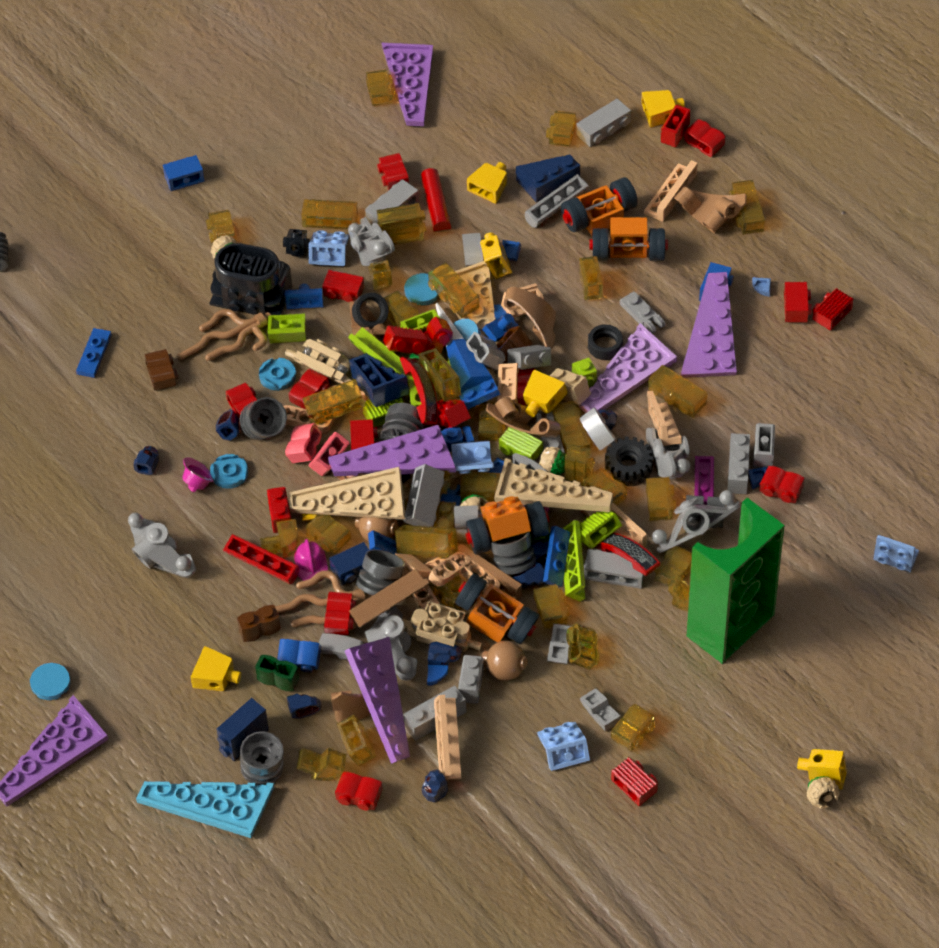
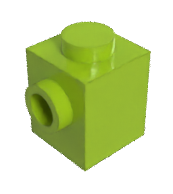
[572,358,597,387]

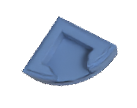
[752,277,771,297]

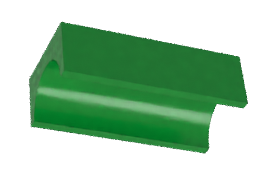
[686,498,785,664]

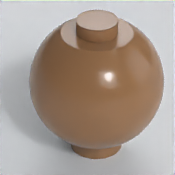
[355,517,398,542]
[482,641,527,681]

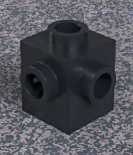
[283,229,310,257]

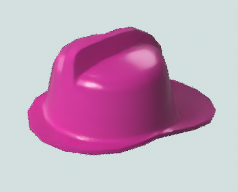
[182,457,213,492]
[294,539,328,581]

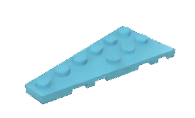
[136,781,275,838]

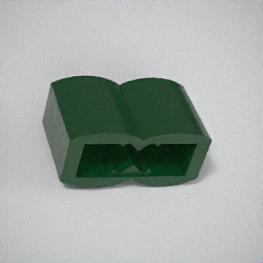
[255,655,299,692]

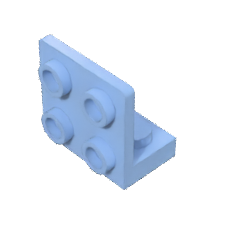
[309,230,349,266]
[451,441,494,474]
[873,535,919,572]
[537,722,590,771]

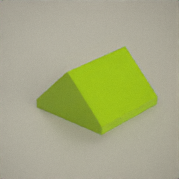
[268,313,306,343]

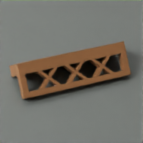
[456,544,522,600]
[349,569,429,628]

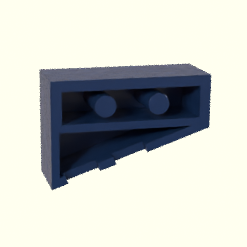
[516,154,580,203]
[349,354,410,407]

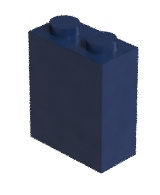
[216,698,269,761]

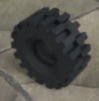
[605,437,653,487]

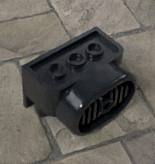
[209,243,292,315]

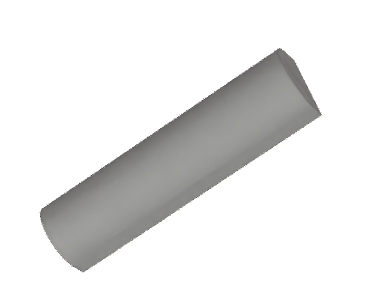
[525,174,590,228]

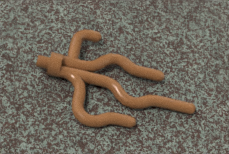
[177,309,271,361]
[275,570,373,631]

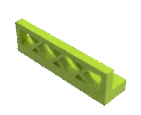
[348,327,412,387]
[563,520,585,602]

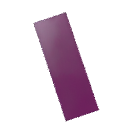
[694,456,714,505]

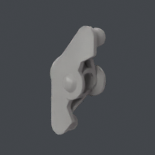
[348,217,395,266]
[646,427,690,479]
[652,490,741,553]
[128,513,196,578]
[365,606,417,681]

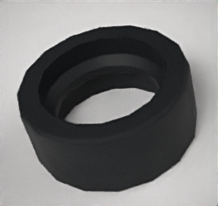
[352,293,389,329]
[588,324,623,360]

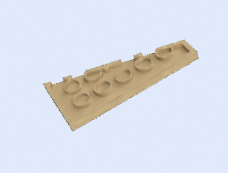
[438,261,498,344]
[494,458,613,512]
[288,467,406,520]

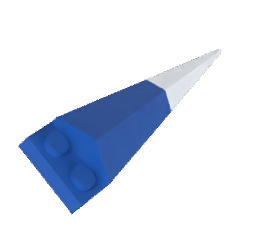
[436,303,500,410]

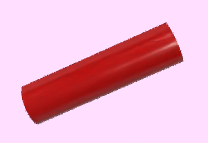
[421,168,451,232]
[223,534,299,585]

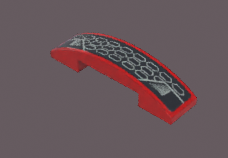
[400,357,438,426]
[595,533,660,576]

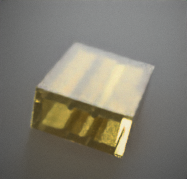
[376,203,426,245]

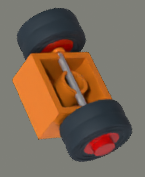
[561,177,638,236]
[589,217,668,261]
[465,496,549,555]
[455,573,539,644]

